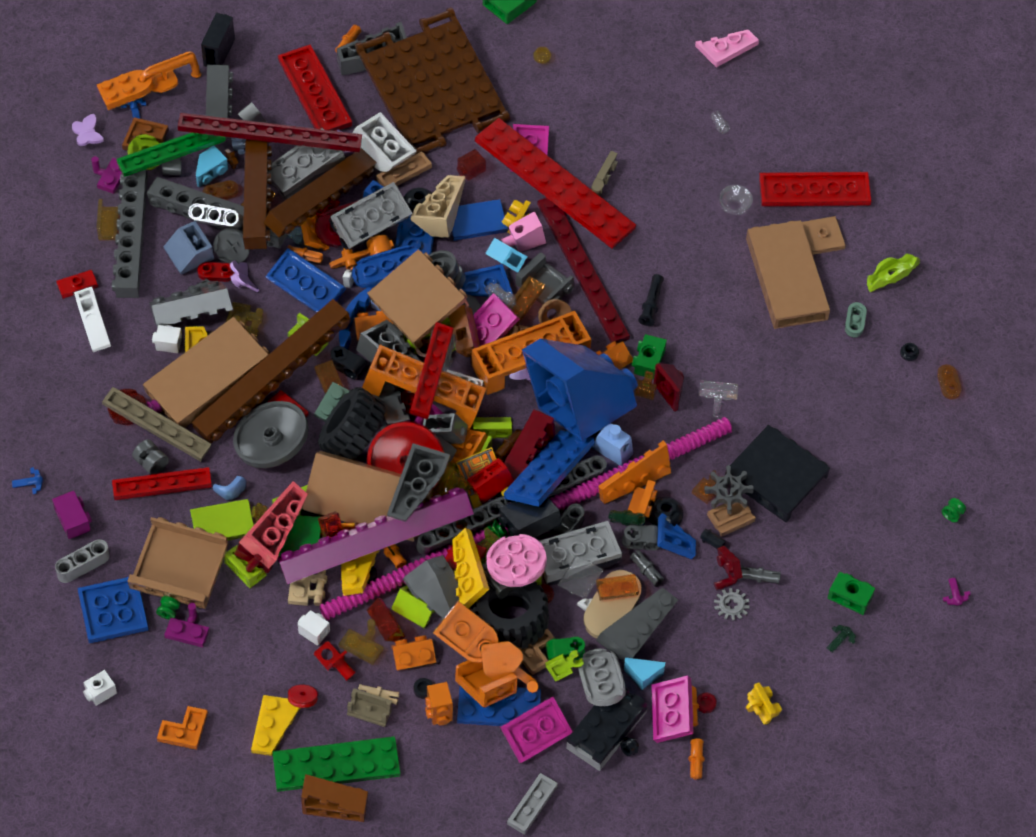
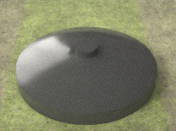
[233,401,309,468]

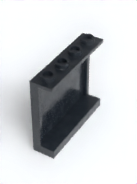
[725,425,830,522]

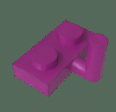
[91,156,122,194]
[164,603,209,648]

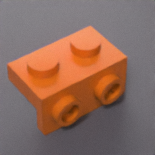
[354,311,393,340]
[595,341,633,370]
[625,480,658,526]
[391,635,436,670]

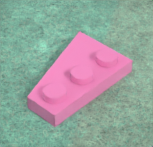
[695,30,759,67]

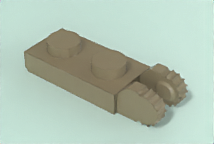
[591,151,618,196]

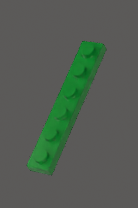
[117,133,226,177]

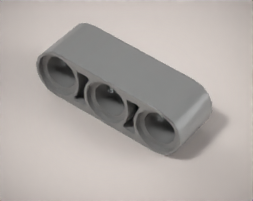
[188,203,243,229]
[55,539,110,583]

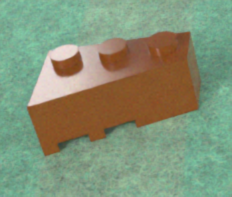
[301,774,368,822]

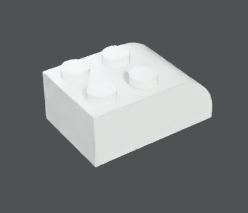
[353,112,416,172]

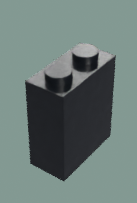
[201,13,235,67]
[499,497,562,538]

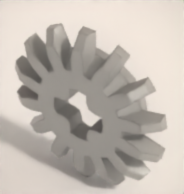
[714,588,750,621]

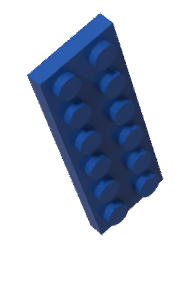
[504,430,595,507]

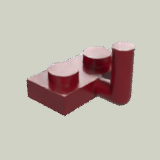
[234,537,273,573]
[714,546,743,590]

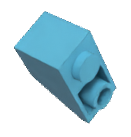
[196,146,228,187]
[485,238,527,272]

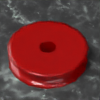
[288,684,318,708]

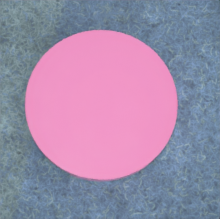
[487,534,547,587]

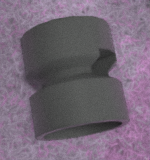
[132,439,169,475]

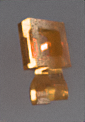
[635,371,657,400]

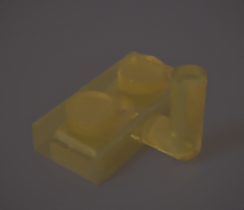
[339,619,384,665]

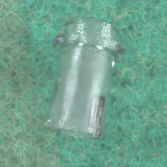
[711,111,730,134]

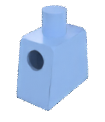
[592,423,633,466]

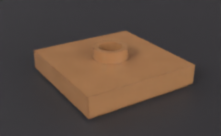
[802,216,846,255]

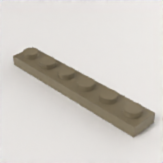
[102,387,211,462]

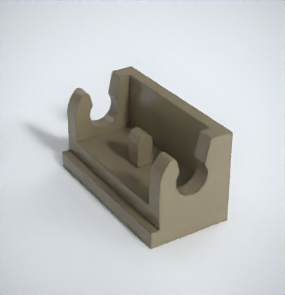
[347,688,392,727]

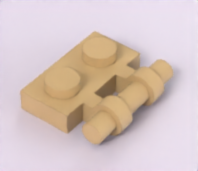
[288,570,327,606]

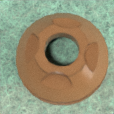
[538,299,572,323]

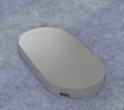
[578,648,626,706]

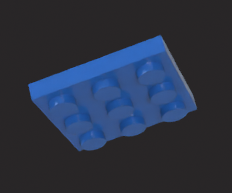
[77,577,149,643]

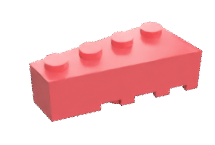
[239,481,308,569]

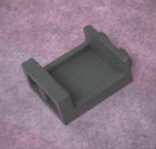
[516,252,574,304]

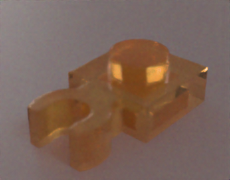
[691,470,723,504]

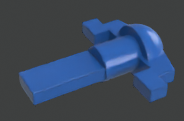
[121,98,146,119]
[12,467,43,494]

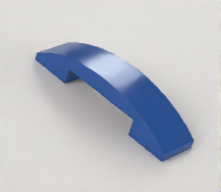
[339,287,372,355]

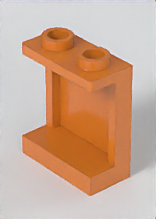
[455,660,518,708]

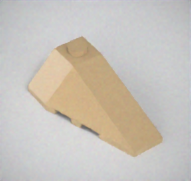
[411,175,466,238]

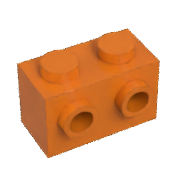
[425,682,453,725]

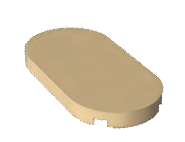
[583,570,641,638]

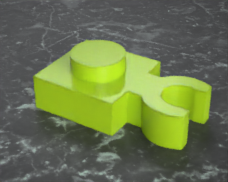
[545,650,584,682]

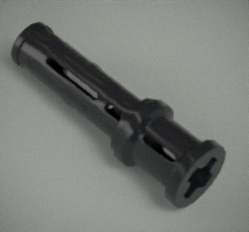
[638,274,664,326]

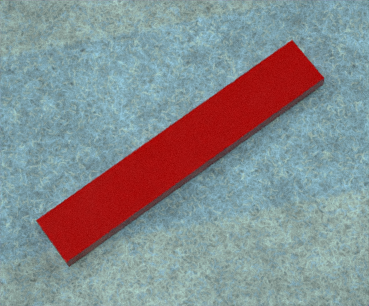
[409,322,454,419]

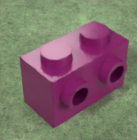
[52,490,92,539]

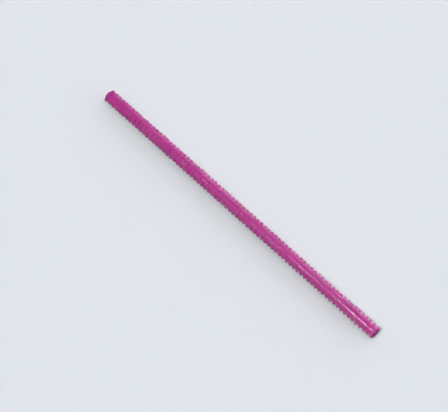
[320,417,732,621]

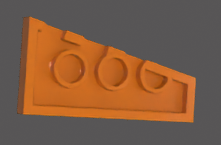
[598,440,671,504]

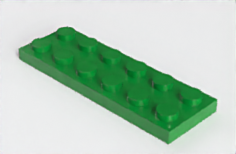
[272,736,400,792]

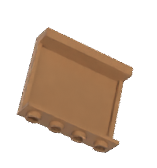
[367,249,469,349]
[127,517,229,609]

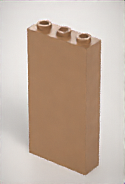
[746,220,830,329]
[143,317,270,428]
[302,451,433,542]

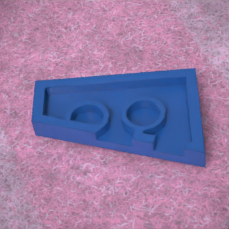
[461,264,513,298]

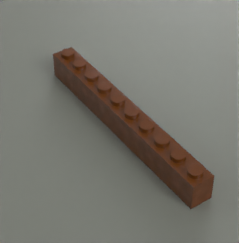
[192,299,351,443]

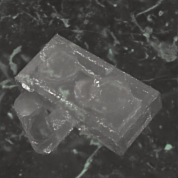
[699,380,738,418]

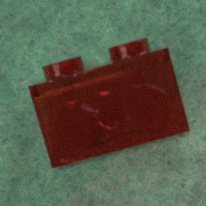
[367,598,406,642]

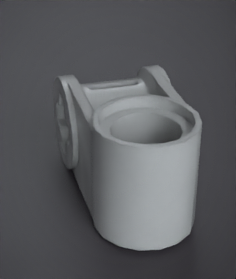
[238,102,268,123]

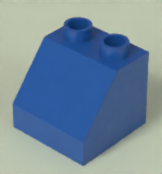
[522,338,638,441]

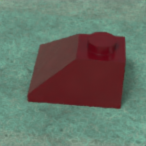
[653,363,684,412]

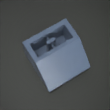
[163,221,214,275]

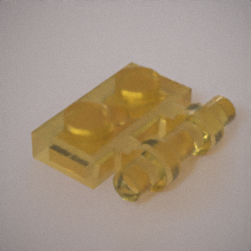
[226,302,264,337]

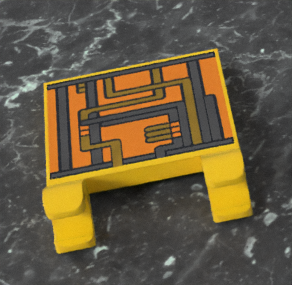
[456,447,508,509]

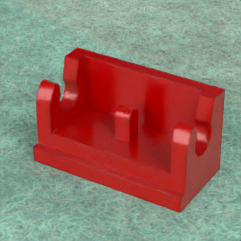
[467,458,515,503]

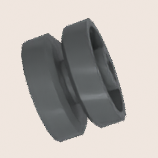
[429,250,466,290]

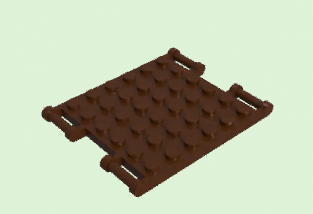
[355,7,510,156]

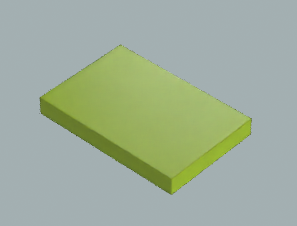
[190,499,254,541]

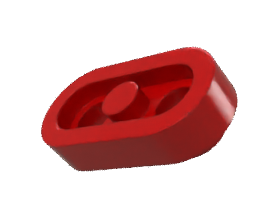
[197,262,235,282]

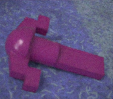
[943,577,971,606]

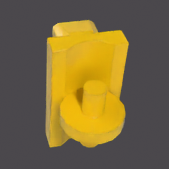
[502,200,531,234]
[746,683,782,725]

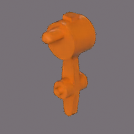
[329,235,395,270]

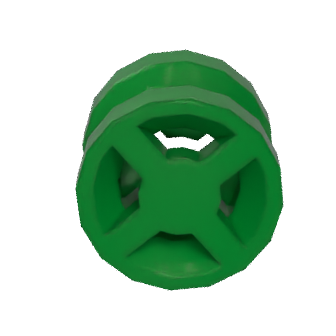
[941,498,966,523]
[156,596,180,620]

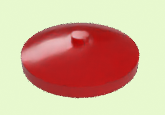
[367,421,444,489]

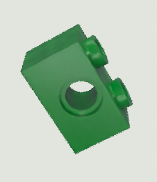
[632,334,667,379]
[827,571,875,615]

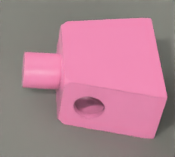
[501,212,546,252]

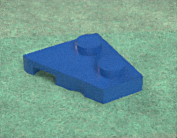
[657,513,696,559]

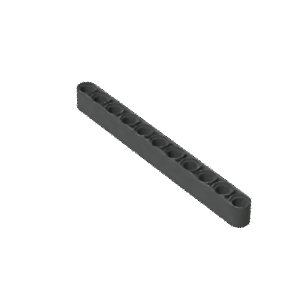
[416,456,607,555]

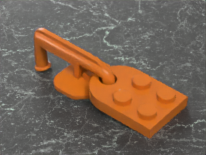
[97,51,201,110]
[433,600,539,693]

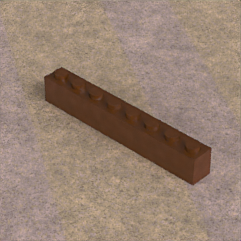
[243,139,272,250]
[263,148,377,238]

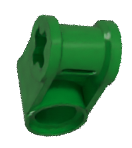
[546,637,585,661]

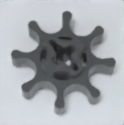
[704,465,754,514]

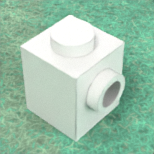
[152,325,182,353]
[298,610,330,646]
[83,670,117,706]

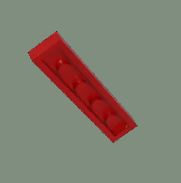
[112,467,212,500]

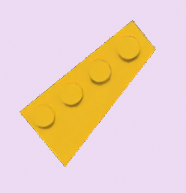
[452,528,489,608]

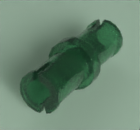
[608,510,645,526]

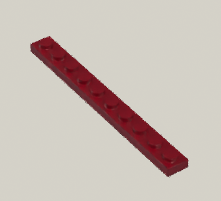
[177,113,362,153]
[537,198,630,343]

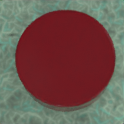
[697,692,717,713]

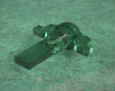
[826,625,856,653]

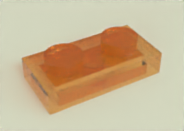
[596,574,639,601]

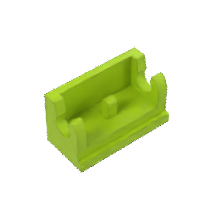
[224,545,267,588]

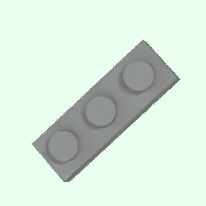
[507,773,558,835]

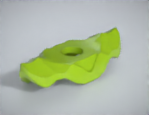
[867,253,920,292]

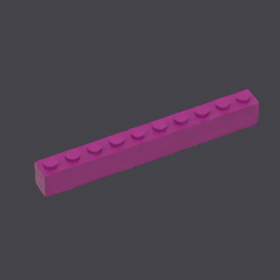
[277,488,474,584]

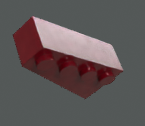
[504,409,555,487]

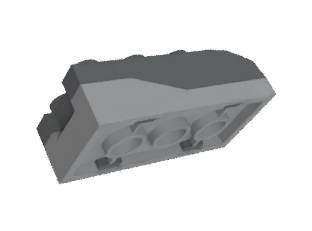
[269,128,346,200]

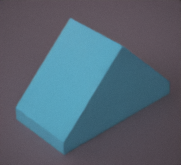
[624,658,665,690]

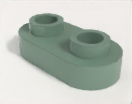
[845,302,867,337]

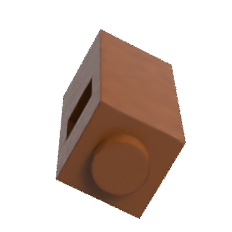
[449,305,480,357]

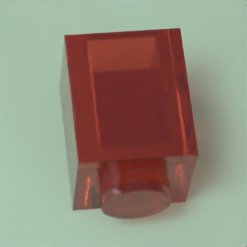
[457,149,486,181]

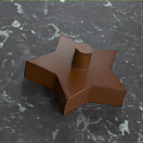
[225,149,239,169]

